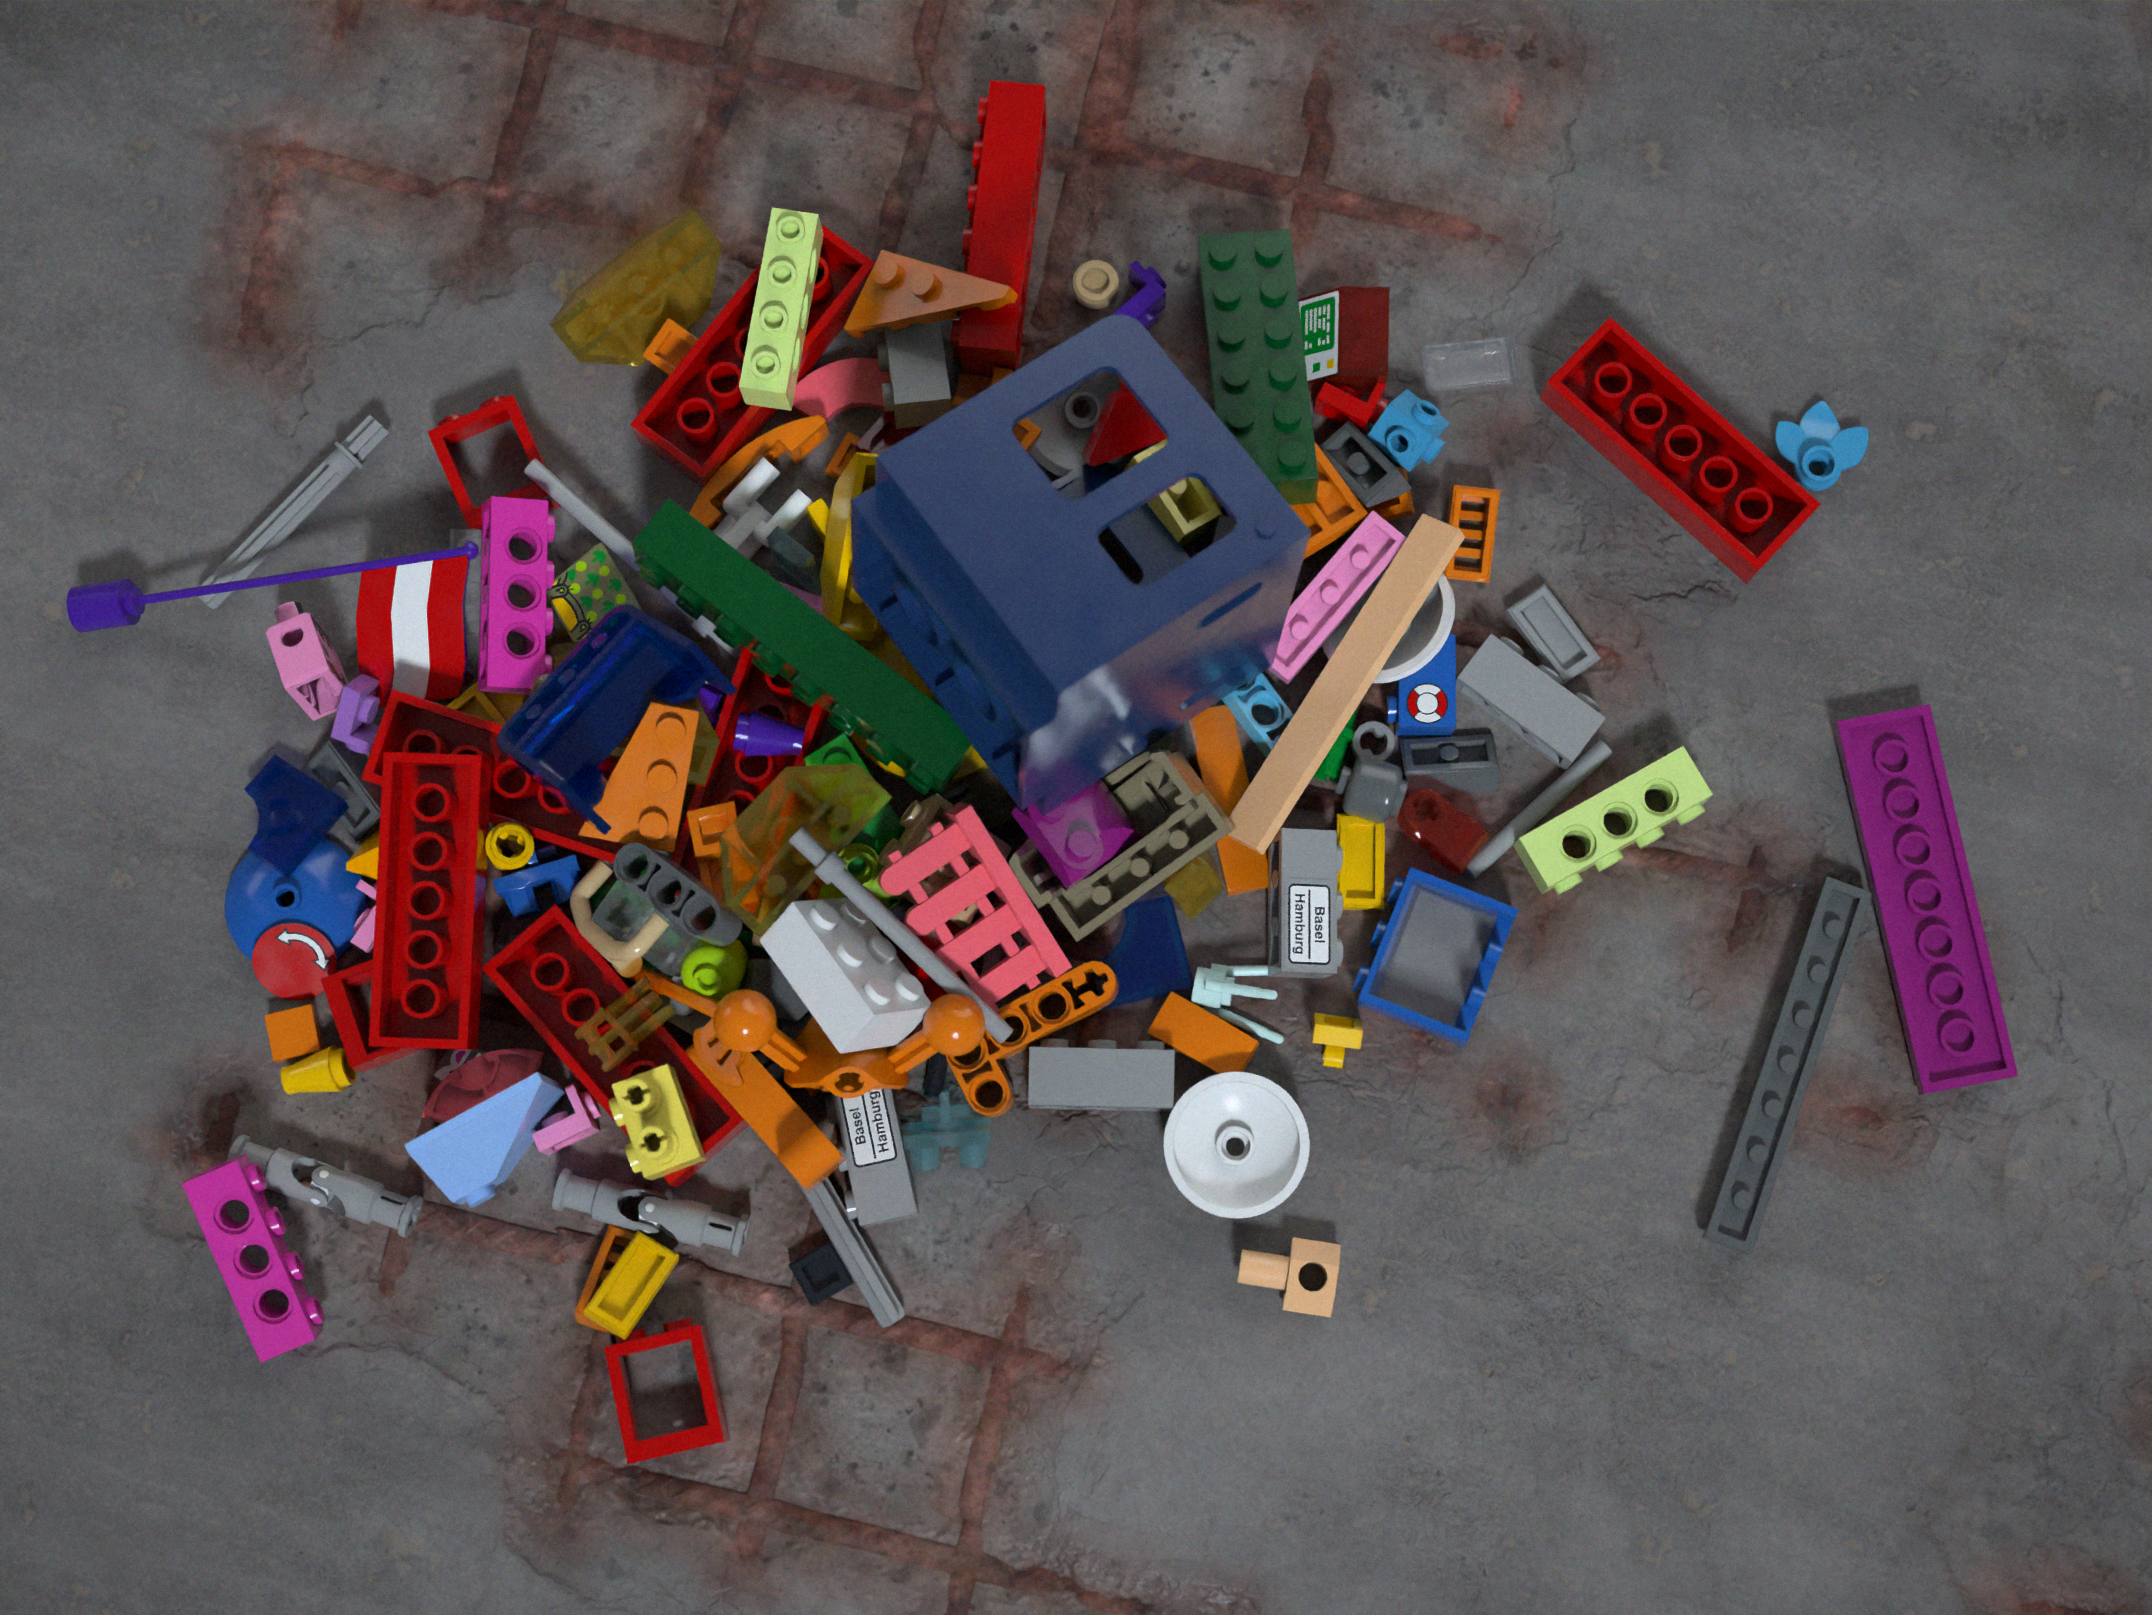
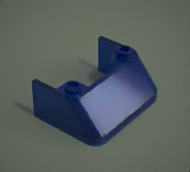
[497,604,737,835]

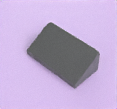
[1319,420,1412,508]
[1399,734,1500,797]
[302,739,382,842]

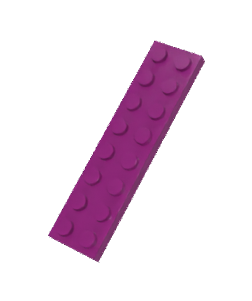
[1833,704,2018,1095]

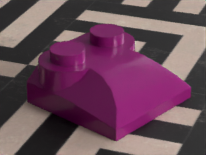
[1011,779,1144,890]

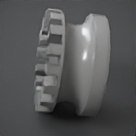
[1351,721,1395,762]

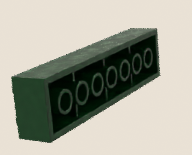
[632,498,974,795]

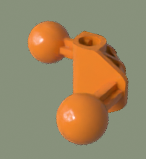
[713,989,986,1098]

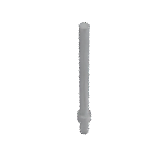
[523,458,743,659]
[788,827,1014,1044]

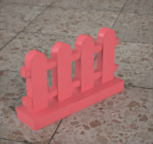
[878,802,1072,1013]

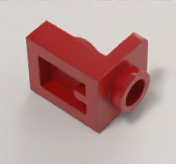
[1314,380,1390,435]

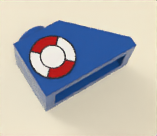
[1386,634,1456,737]

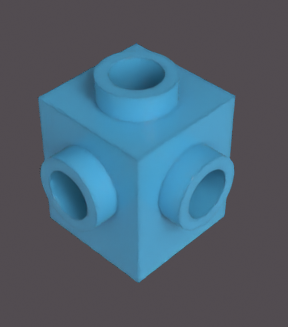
[1366,389,1451,472]

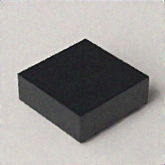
[788,1240,855,1307]

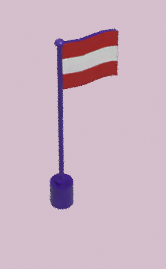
[66,541,479,708]

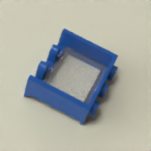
[1352,867,1519,1049]

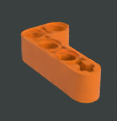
[945,961,1119,1117]
[684,1037,846,1192]

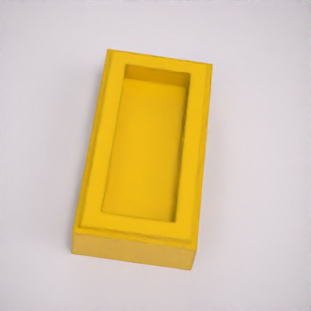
[1336,814,1385,911]
[584,1231,679,1340]

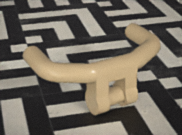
[570,859,670,977]

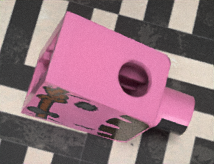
[266,601,349,721]

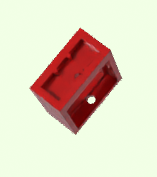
[427,394,561,542]
[320,959,426,1073]
[604,1317,730,1464]

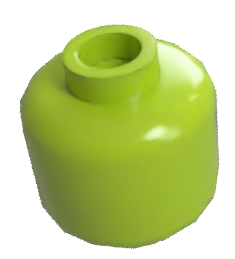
[681,938,749,1001]

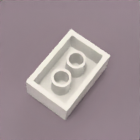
[759,897,931,1054]

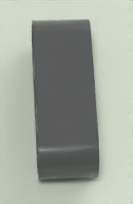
[613,843,742,946]

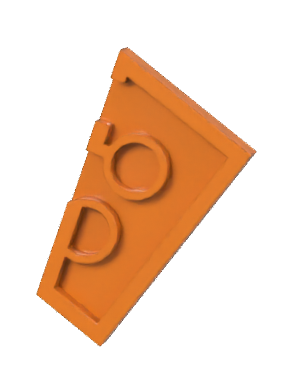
[578,700,701,853]

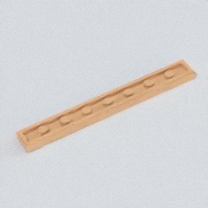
[1227,514,1465,855]

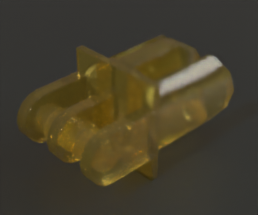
[574,976,676,1072]

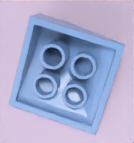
[404,1072,567,1208]

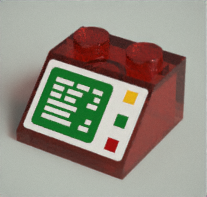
[1298,286,1390,393]

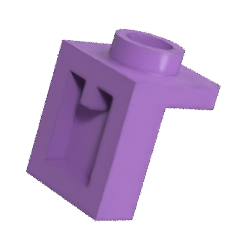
[330,674,380,754]

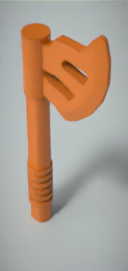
[615,965,747,1088]

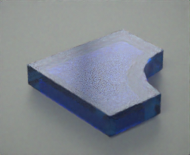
[244,755,349,879]
[1093,894,1194,1011]

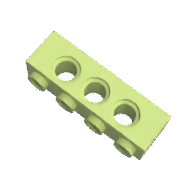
[739,207,824,411]
[1513,746,1713,895]

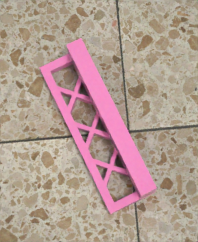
[1268,511,1407,684]

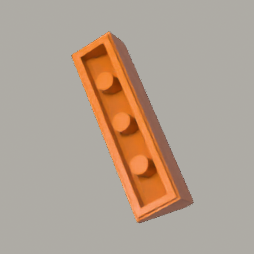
[1187,705,1268,897]

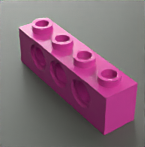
[478,496,555,695]
[182,1153,325,1363]

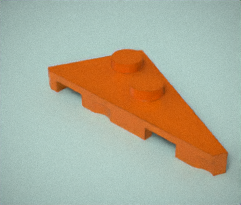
[843,250,1018,338]

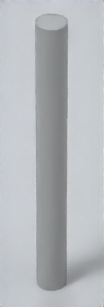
[1462,740,1613,879]

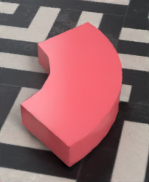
[792,358,890,424]
[421,1048,545,1124]

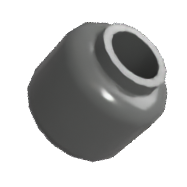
[1335,756,1409,824]

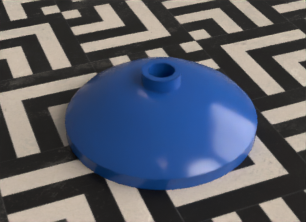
[224,834,368,961]

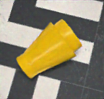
[485,822,534,871]
[281,1045,358,1095]

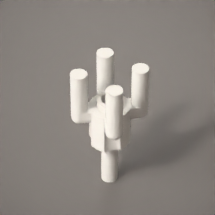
[712,457,813,560]

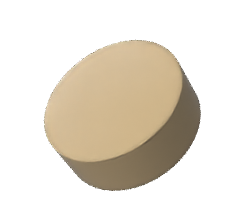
[1073,260,1119,309]

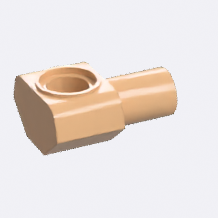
[1237,1237,1341,1318]

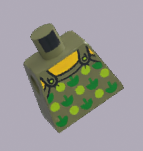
[545,542,653,654]

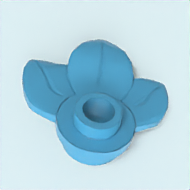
[1775,401,1869,491]

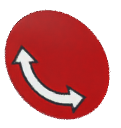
[252,923,337,1000]

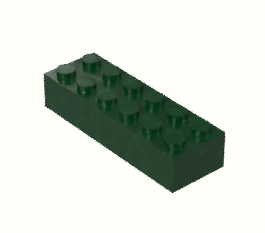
[1197,228,1319,510]

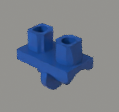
[493,837,586,921]

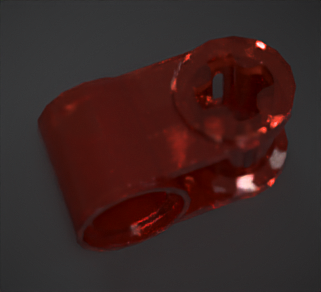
[1397,789,1490,875]

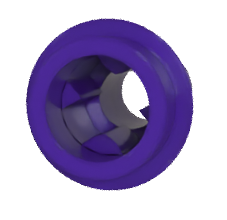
[732,709,805,756]

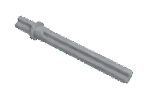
[198,414,390,610]
[796,1177,905,1328]

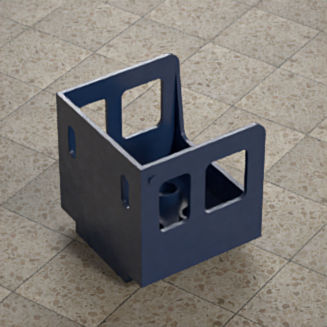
[851,314,1311,816]

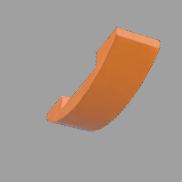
[689,415,830,531]

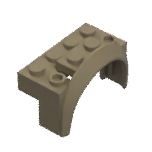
[1008,748,1236,942]

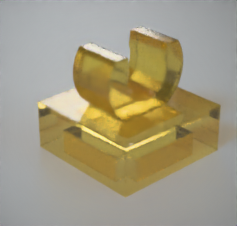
[1162,856,1225,921]

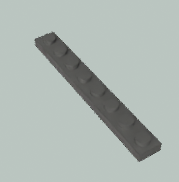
[1701,877,1872,1255]

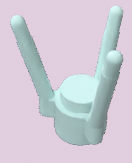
[1191,963,1284,1044]

